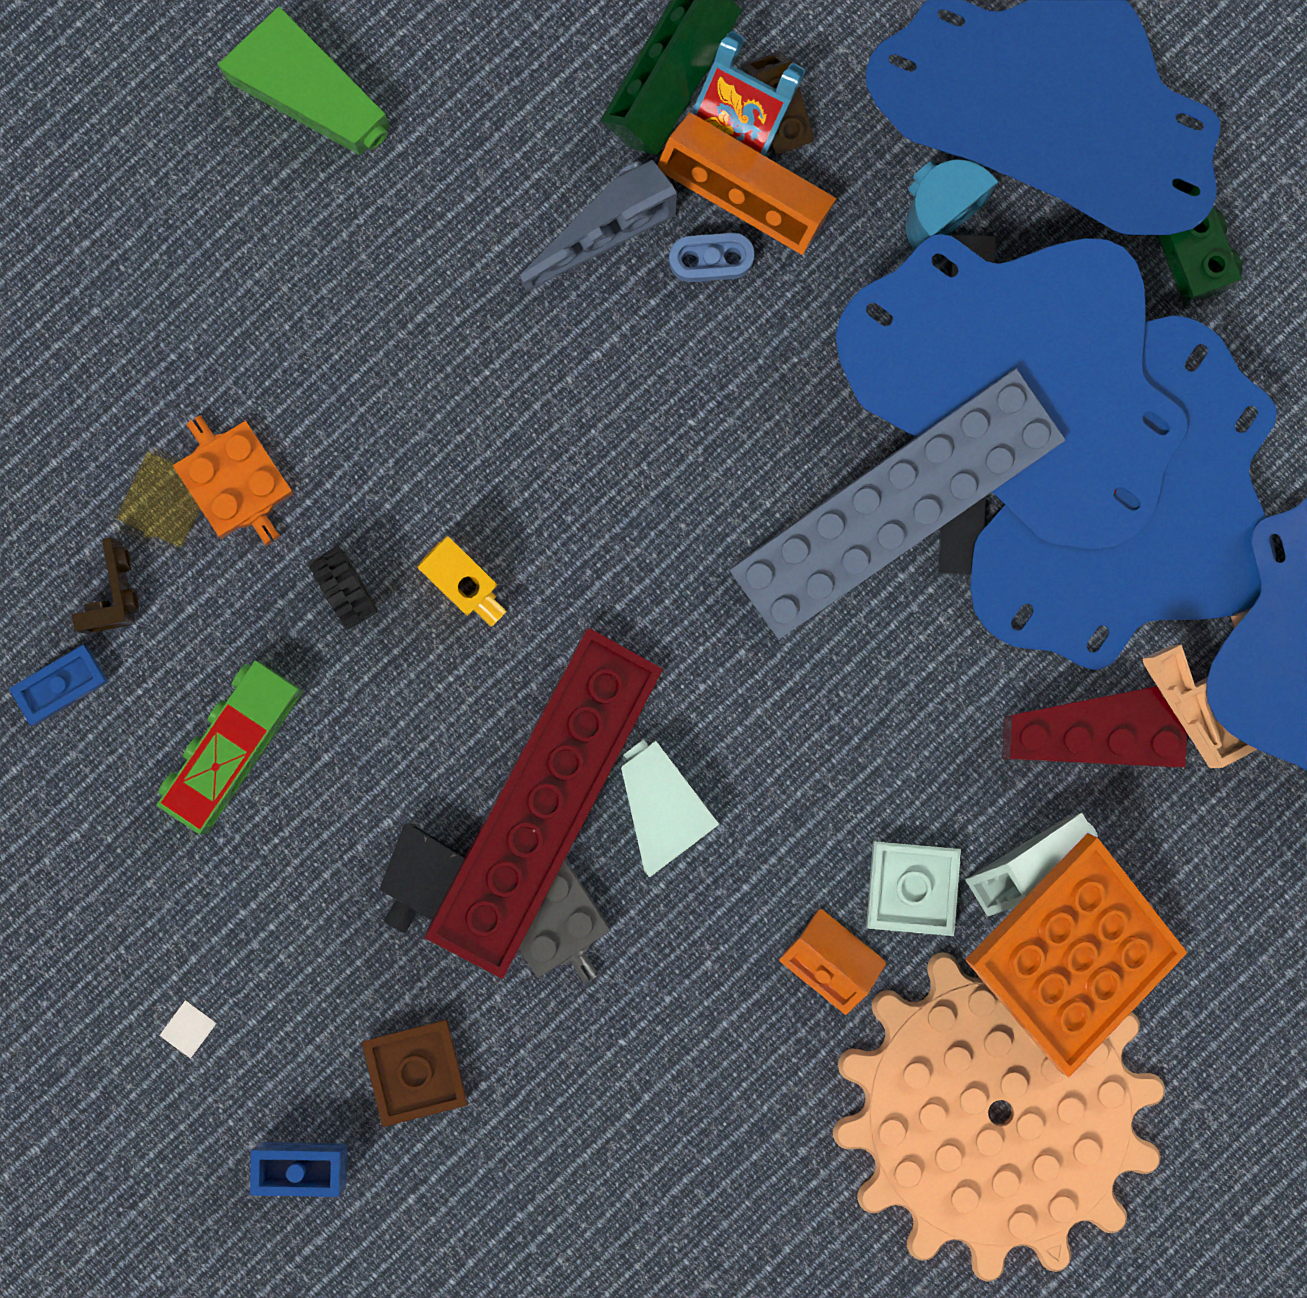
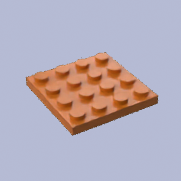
[965,833,1187,1078]

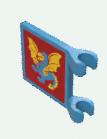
[692,31,805,157]

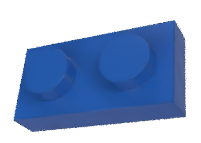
[9,644,109,726]

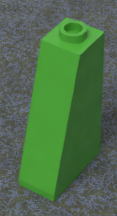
[217,7,390,156]

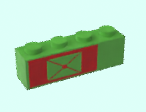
[156,660,304,834]

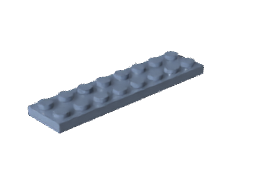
[729,368,1066,640]

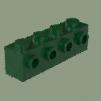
[600,0,742,155]
[1156,121,1243,306]

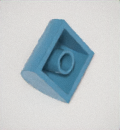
[905,160,998,250]

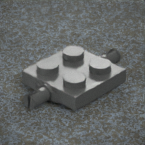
[519,858,612,984]

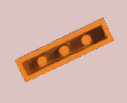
[657,112,837,255]

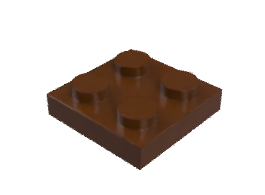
[362,1018,469,1127]

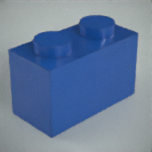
[250,1142,347,1197]

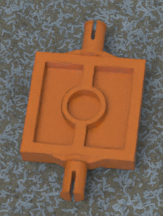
[172,415,293,546]

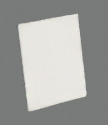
[159,1000,216,1059]

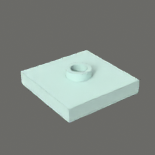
[866,841,961,936]

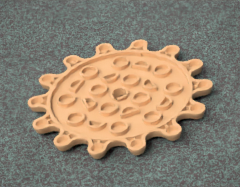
[833,952,1165,1281]

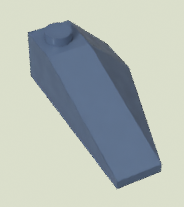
[520,160,677,292]

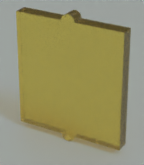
[116,451,200,548]

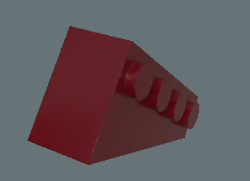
[1002,686,1187,768]

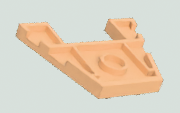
[1142,608,1257,768]

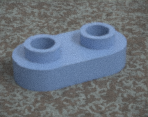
[669,233,754,282]

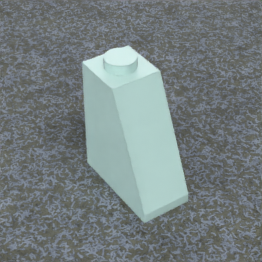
[621,740,719,877]
[965,813,1098,917]

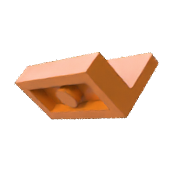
[779,909,886,1015]

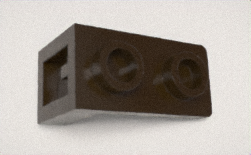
[740,51,814,155]
[71,537,139,634]

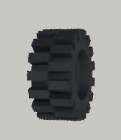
[308,545,378,630]

